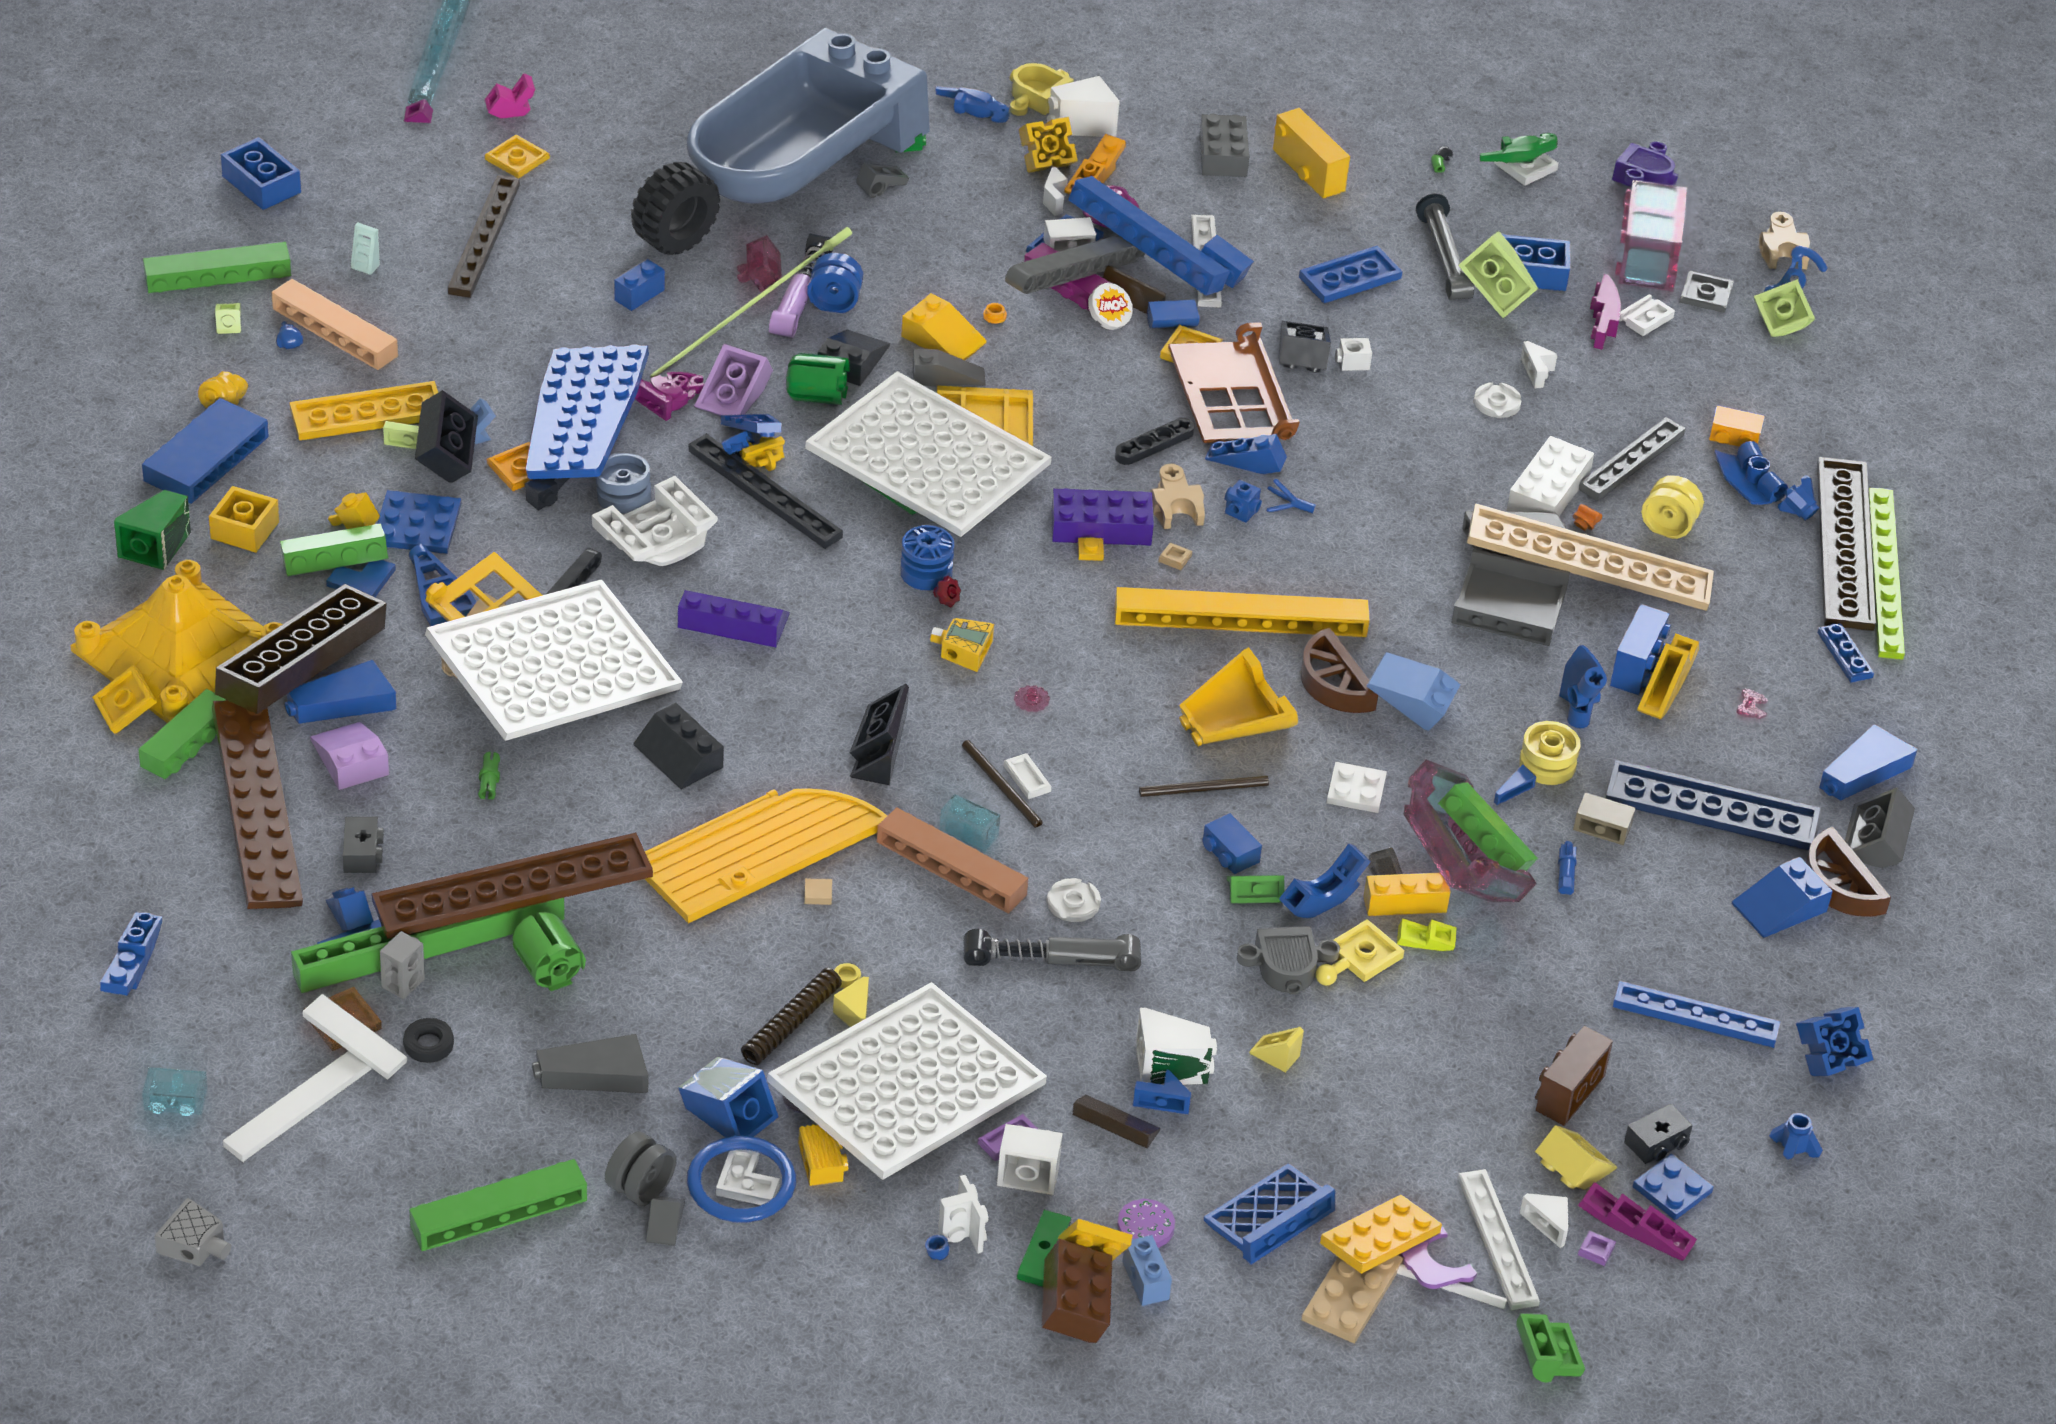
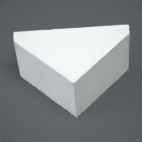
[1520,1194,1568,1248]

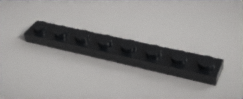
[688,433,843,549]

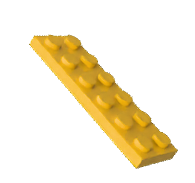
[289,381,438,441]

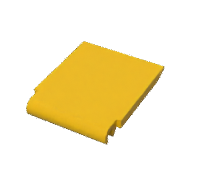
[937,386,1033,446]

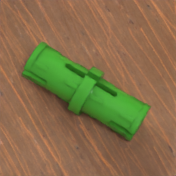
[478,751,500,799]

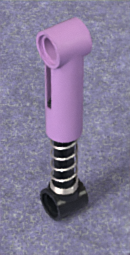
[769,233,833,338]

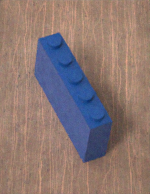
[142,398,269,504]

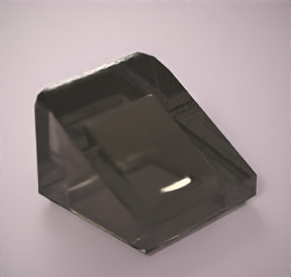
[1367,847,1403,875]

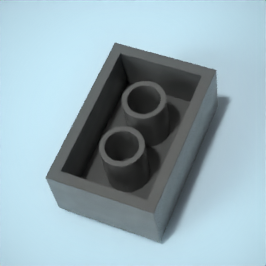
[1199,114,1250,177]

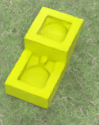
[1397,918,1457,951]

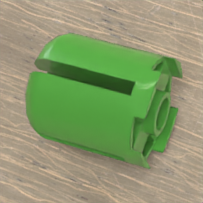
[512,912,586,991]

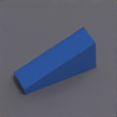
[1494,765,1536,805]

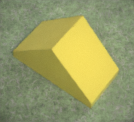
[833,977,869,1027]
[1249,1027,1304,1073]

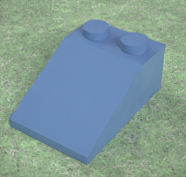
[1367,652,1461,731]

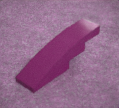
[1578,1182,1697,1261]

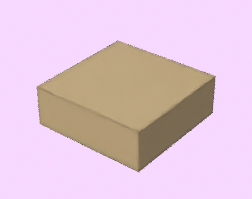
[1159,543,1192,570]
[804,878,832,905]

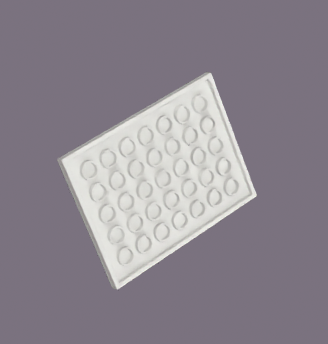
[805,371,1051,537]
[425,580,683,741]
[767,982,1047,1180]

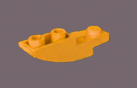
[1064,133,1126,194]

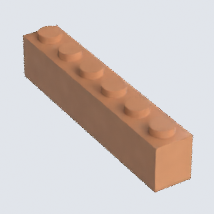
[877,807,1028,914]

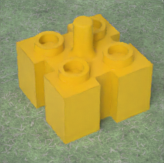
[1018,117,1078,173]

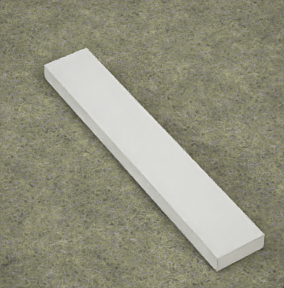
[1191,215,1222,307]
[223,1051,372,1162]
[1458,1169,1540,1310]

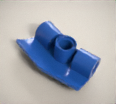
[1714,441,1788,505]
[1559,645,1607,729]

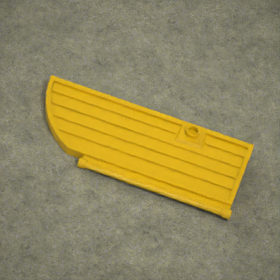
[645,788,887,924]

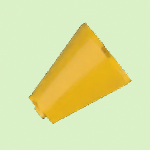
[1179,647,1298,747]

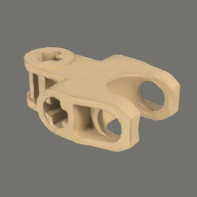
[1759,212,1810,269]
[1150,464,1205,529]

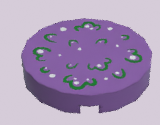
[1117,1199,1175,1248]

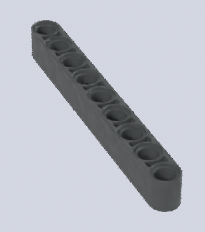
[1005,235,1145,294]

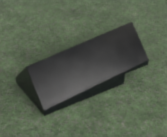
[849,684,909,786]

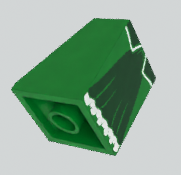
[114,490,191,570]

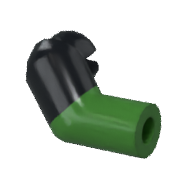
[1431,146,1453,172]

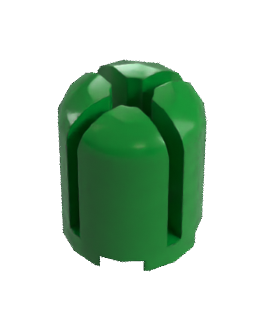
[786,353,850,405]

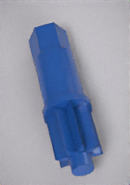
[1558,841,1577,895]

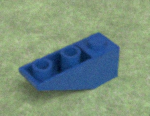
[1205,434,1287,474]

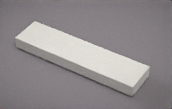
[303,994,407,1080]

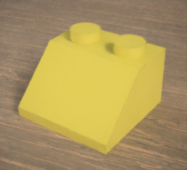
[1535,1125,1617,1190]

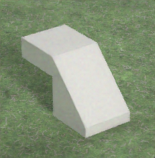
[1043,167,1068,216]

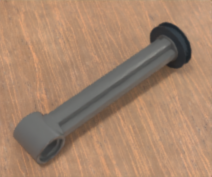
[1415,193,1474,300]

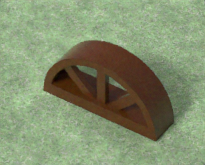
[1301,628,1378,713]
[1806,827,1891,917]

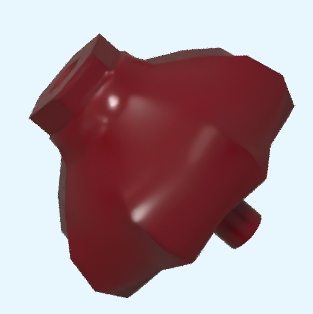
[933,575,961,608]

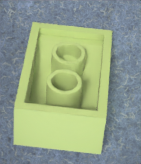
[1458,231,1538,318]

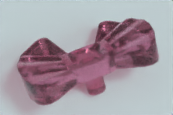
[1736,689,1768,719]

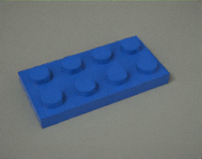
[1299,245,1403,303]

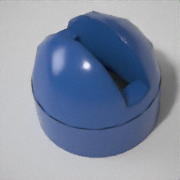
[925,1235,950,1260]

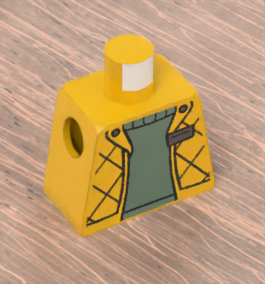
[930,618,994,672]

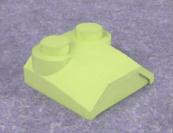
[1754,279,1815,337]

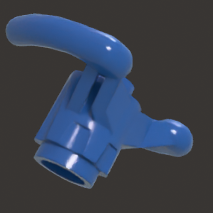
[1764,245,1827,292]

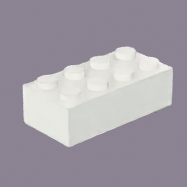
[1507,436,1594,517]

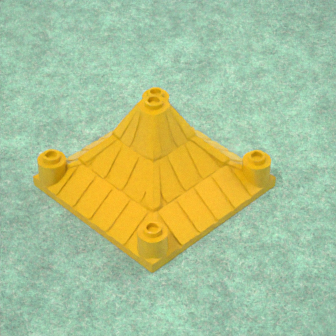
[70,560,283,723]

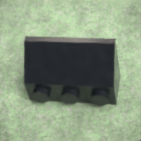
[634,702,724,790]

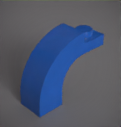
[1279,844,1371,918]

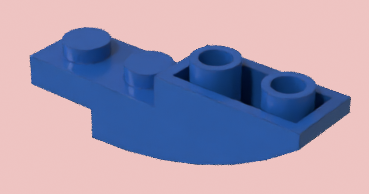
[100,912,162,996]

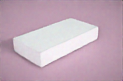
[1003,753,1052,799]

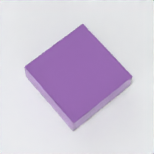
[1578,1231,1616,1266]

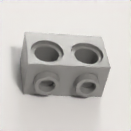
[380,931,425,999]

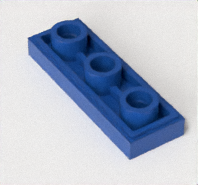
[1817,624,1874,683]

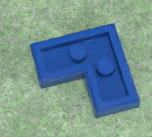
[326,560,396,597]

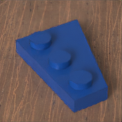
[721,414,781,437]

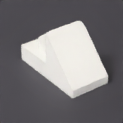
[1521,341,1557,388]

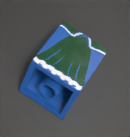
[678,1057,779,1138]

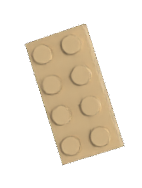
[1302,1255,1404,1344]

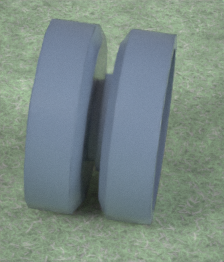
[596,453,651,513]

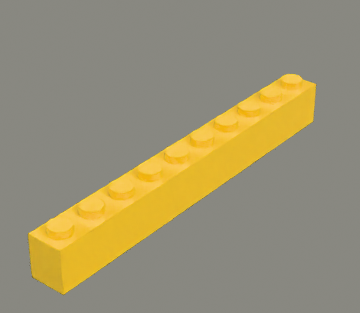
[1115,587,1370,637]

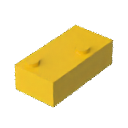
[1273,108,1350,199]

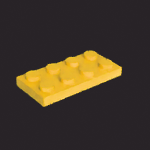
[1320,1195,1442,1274]

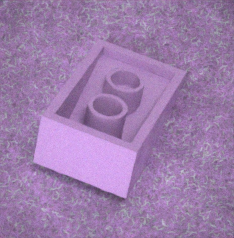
[695,344,773,416]
[310,722,389,790]

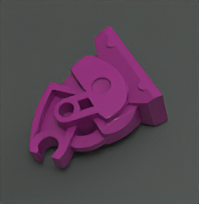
[635,372,704,421]

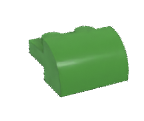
[1516,1314,1585,1383]

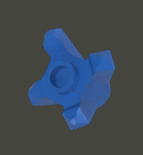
[1778,475,1820,521]
[1769,1113,1823,1160]

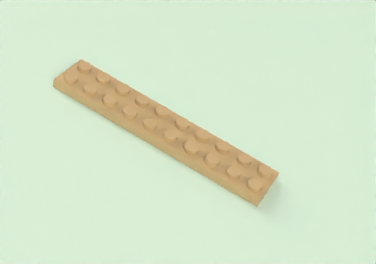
[1467,504,1714,611]

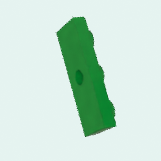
[1017,1209,1072,1287]

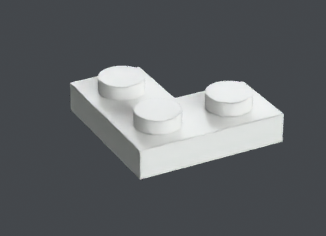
[716,1150,779,1205]

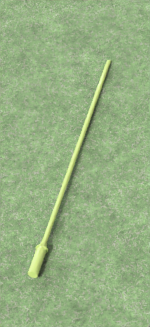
[650,227,852,377]

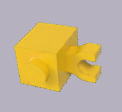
[328,492,380,529]

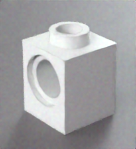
[1335,338,1372,371]

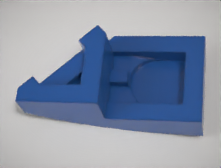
[722,431,755,455]

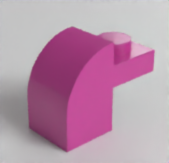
[485,73,535,118]

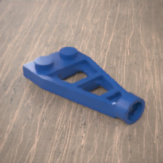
[409,545,476,626]

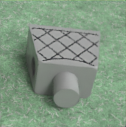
[155,1198,231,1266]

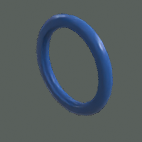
[687,1136,796,1223]

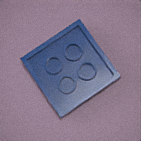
[377,490,461,554]

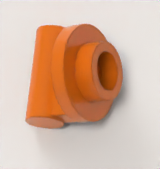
[1573,504,1602,531]

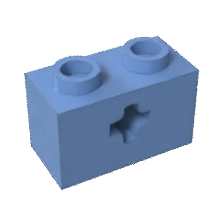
[1122,1235,1172,1306]

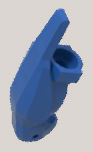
[936,86,1010,123]

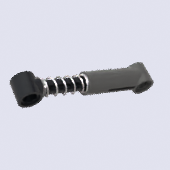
[964,929,1141,971]

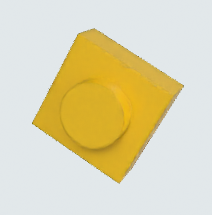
[1078,537,1104,561]

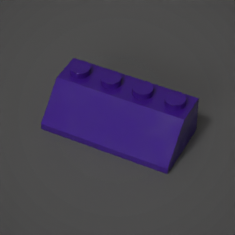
[678,590,790,648]

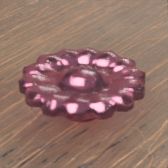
[1014,685,1050,712]

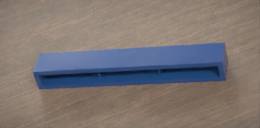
[1068,176,1230,296]

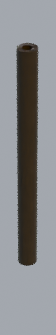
[962,740,1043,828]
[1139,776,1269,797]

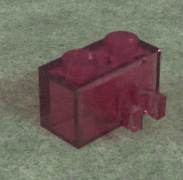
[737,235,782,292]

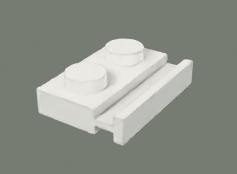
[1619,294,1675,336]

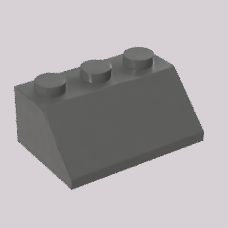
[1845,787,1915,868]

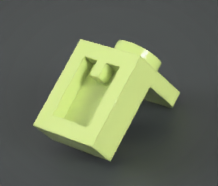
[215,303,241,334]

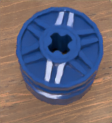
[900,525,954,591]

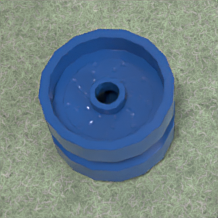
[807,253,863,313]

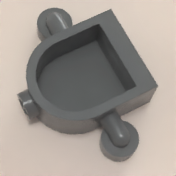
[1237,926,1340,994]

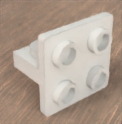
[938,1175,988,1254]

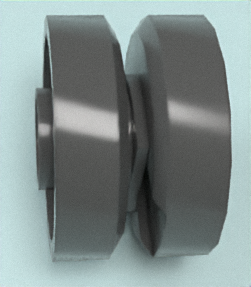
[605,1131,676,1206]

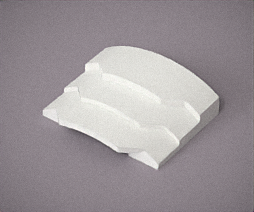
[592,476,718,566]

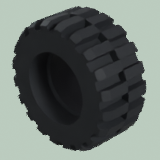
[631,162,720,255]

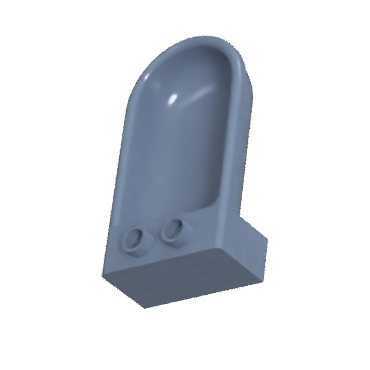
[687,28,930,204]

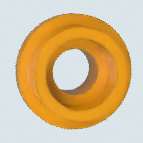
[983,303,1007,324]

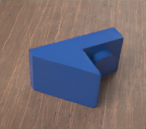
[1133,1070,1191,1114]

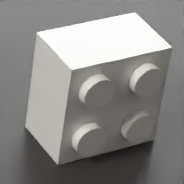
[997,1124,1063,1195]

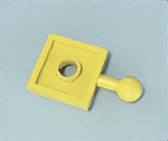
[1315,919,1405,986]

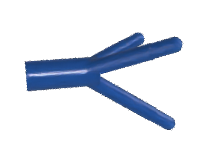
[1266,479,1316,514]

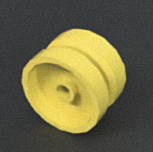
[1641,476,1704,539]
[1519,721,1580,785]

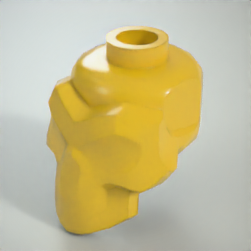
[198,371,248,408]

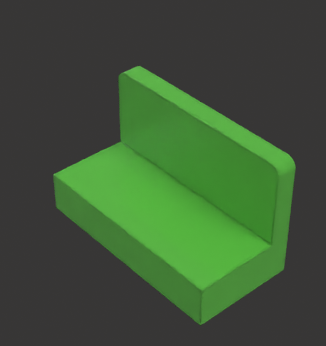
[1227,875,1285,903]

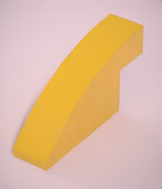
[1637,633,1699,719]

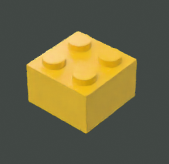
[209,486,279,553]

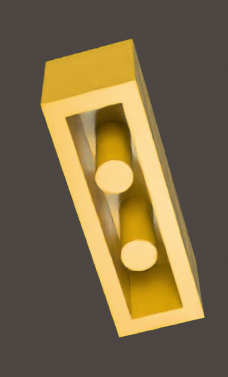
[1363,872,1450,916]

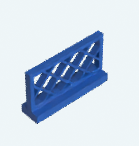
[1204,1163,1335,1264]

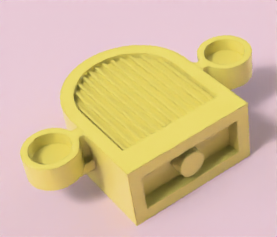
[1010,63,1074,116]

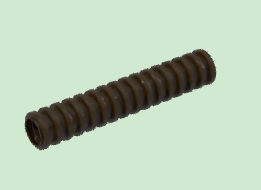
[741,968,842,1066]

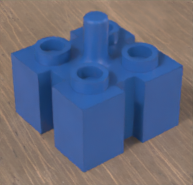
[1796,1007,1874,1076]

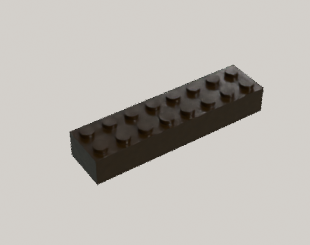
[215,584,387,714]

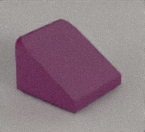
[404,99,433,123]

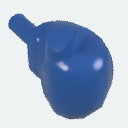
[276,321,303,349]

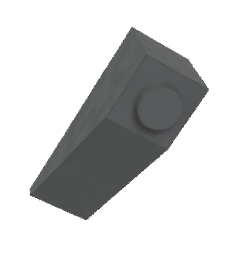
[912,349,986,386]

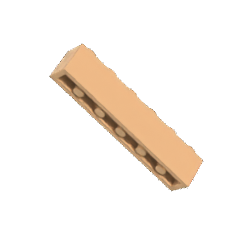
[272,279,398,370]

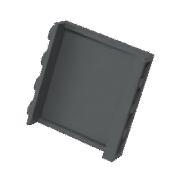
[1451,549,1570,646]

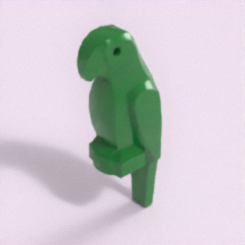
[1479,133,1558,163]

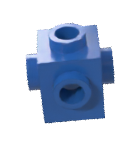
[1224,480,1262,523]

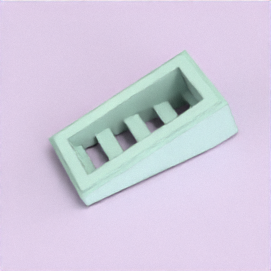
[351,222,380,274]

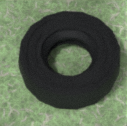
[403,1018,454,1063]

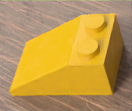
[901,293,987,360]

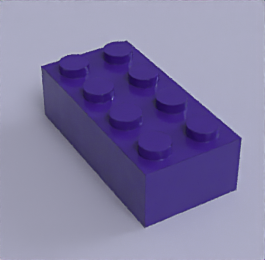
[1052,488,1154,546]

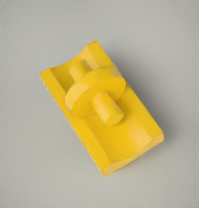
[739,436,785,471]

